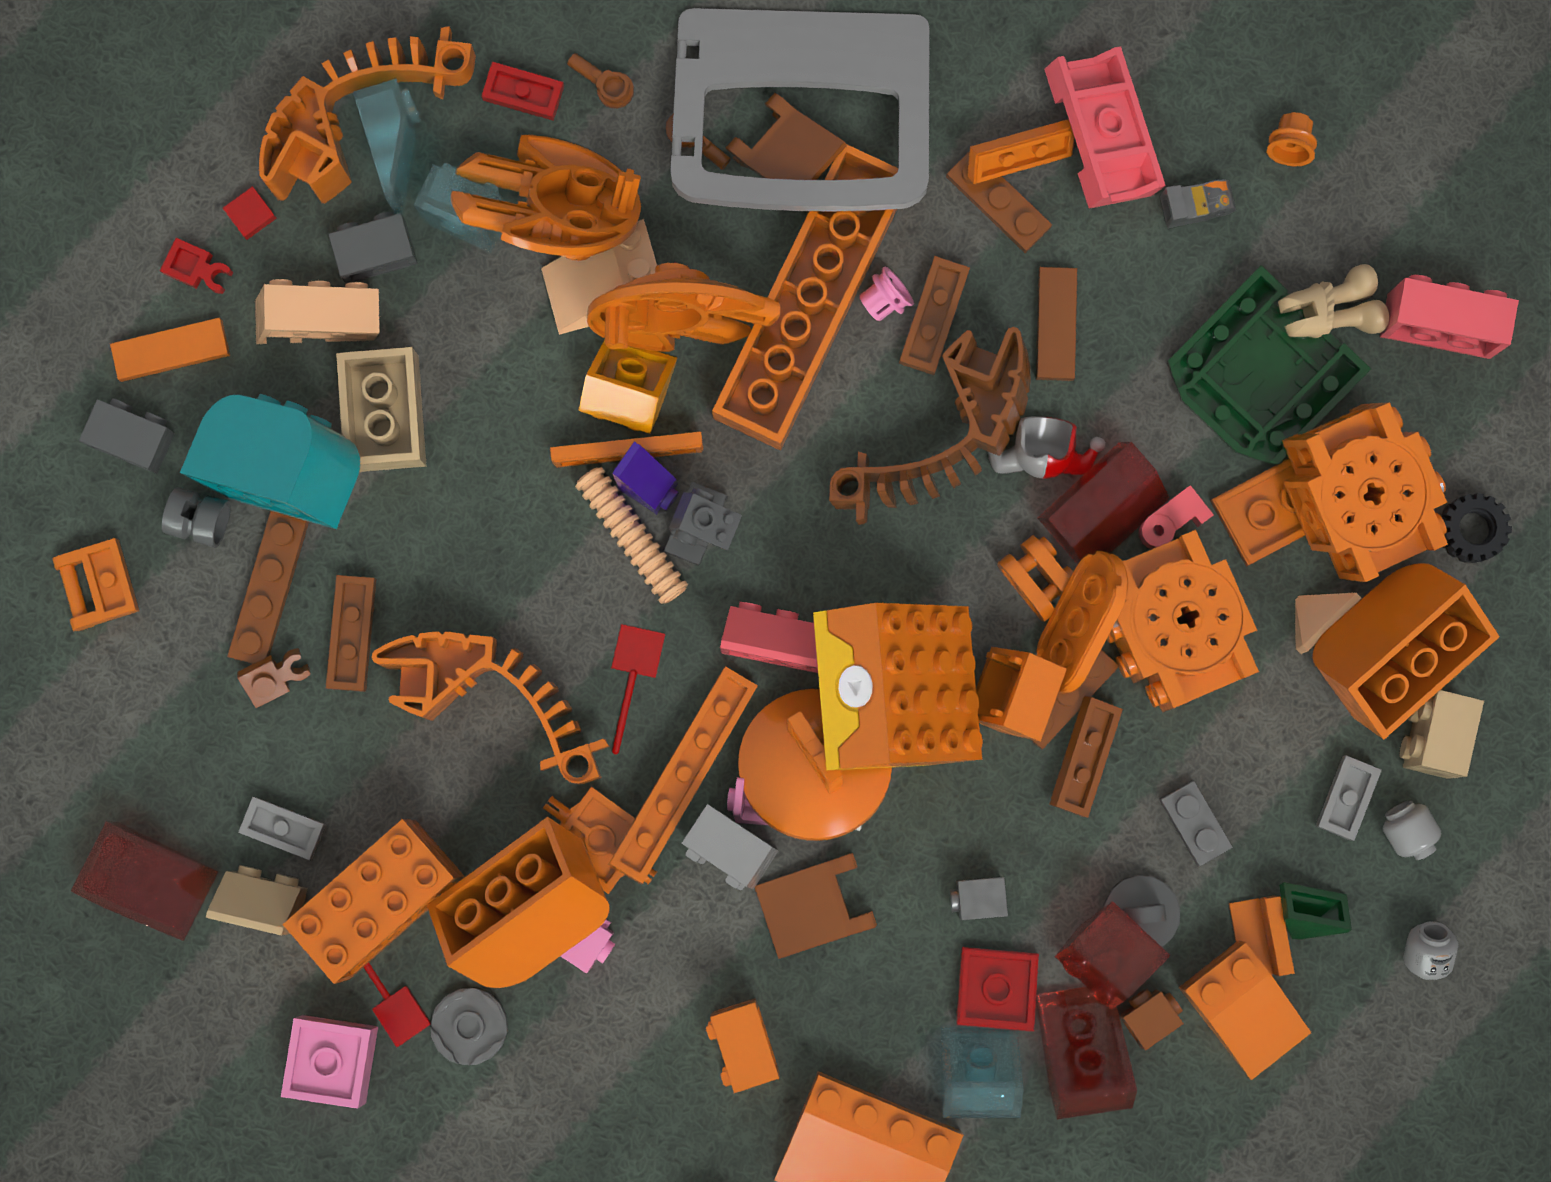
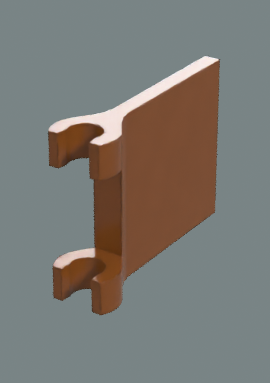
[726,93,847,180]
[755,853,877,959]

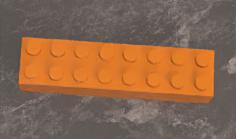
[712,144,898,451]

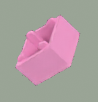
[281,1015,378,1109]

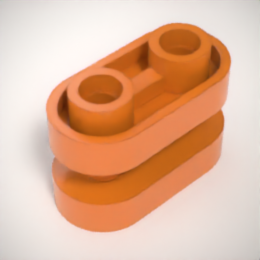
[997,535,1073,622]

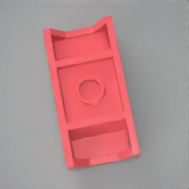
[1044,46,1166,209]

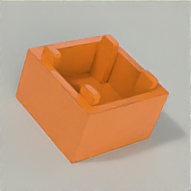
[976,646,1067,742]
[706,998,779,1093]

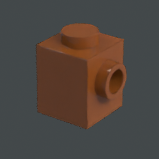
[1119,988,1184,1050]

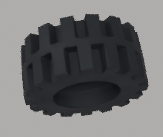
[1441,493,1512,563]

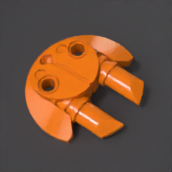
[450,135,641,261]
[587,263,780,352]

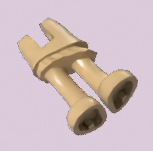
[1278,264,1389,338]

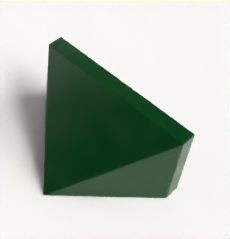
[1279,882,1352,939]

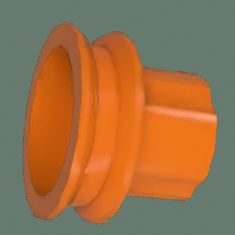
[1266,112,1317,167]

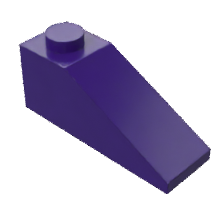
[612,441,679,515]

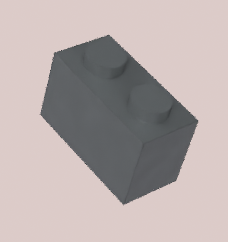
[329,212,418,284]
[79,398,175,474]

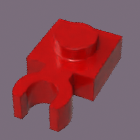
[160,238,233,294]

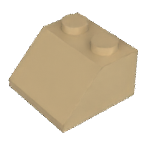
[206,865,308,936]

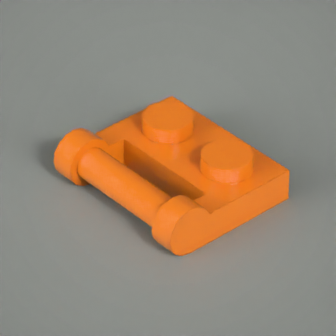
[52,538,139,631]

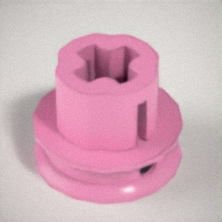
[859,266,914,321]

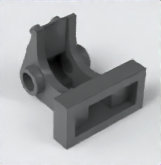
[664,482,742,566]

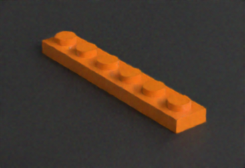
[608,666,758,884]

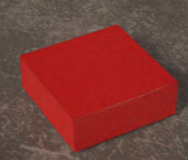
[223,186,277,240]

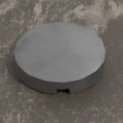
[431,988,508,1065]

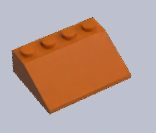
[774,1071,964,1182]

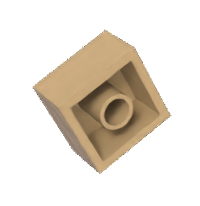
[1400,690,1484,779]

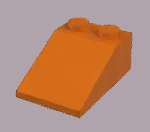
[1179,941,1311,1080]

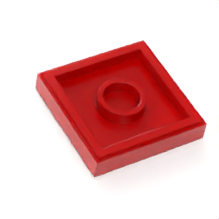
[956,947,1039,1032]

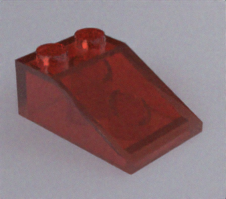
[71,821,219,941]
[1036,983,1137,1120]

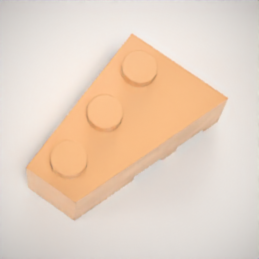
[256,279,379,344]

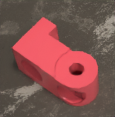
[1139,485,1214,549]

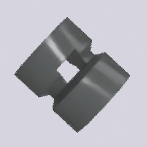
[162,487,231,548]

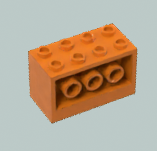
[282,819,465,984]

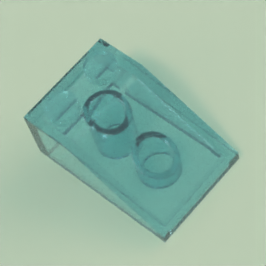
[353,79,421,215]

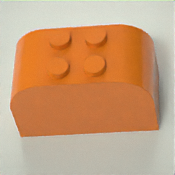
[1312,563,1500,740]
[427,817,609,988]

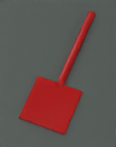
[611,624,665,754]
[363,963,431,1047]

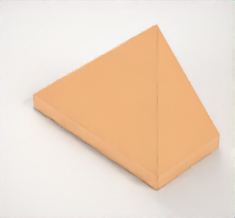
[1295,593,1361,654]

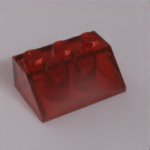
[1037,442,1170,564]

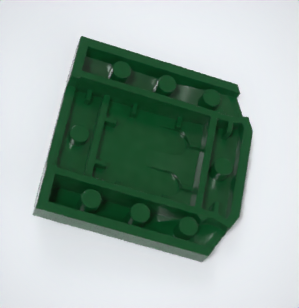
[1167,265,1371,465]

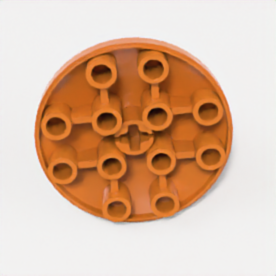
[738,689,892,841]

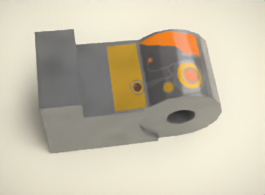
[1160,179,1236,228]

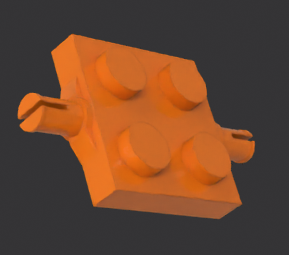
[543,787,658,894]

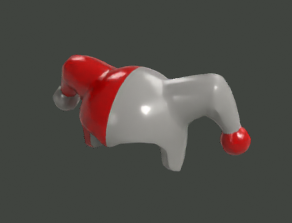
[988,416,1105,479]

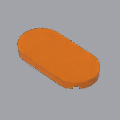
[1036,551,1128,694]

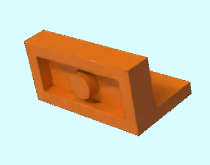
[1229,896,1295,976]

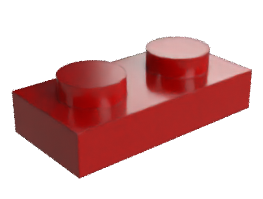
[481,62,564,121]

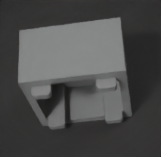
[681,804,778,890]

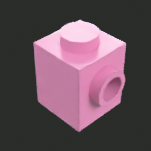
[561,919,615,974]

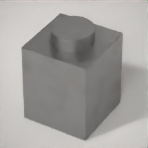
[950,877,1008,920]

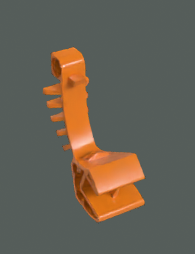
[259,26,476,203]
[372,631,610,784]

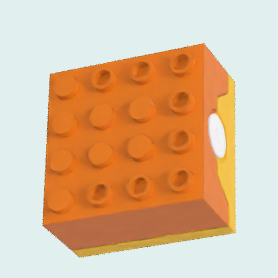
[813,603,983,770]

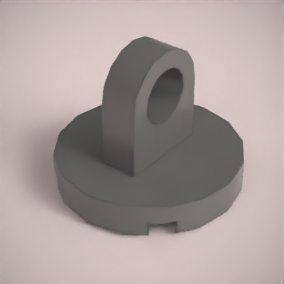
[1103,875,1180,952]

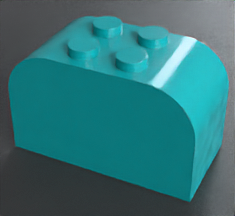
[180,394,360,529]

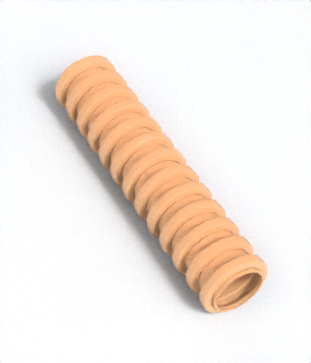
[575,467,688,604]

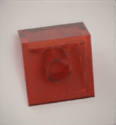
[1054,901,1170,1010]

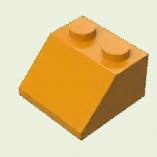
[579,339,677,434]

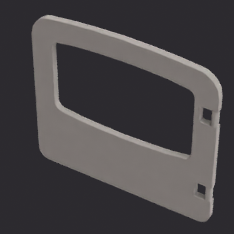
[670,8,929,211]

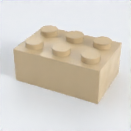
[336,347,426,472]

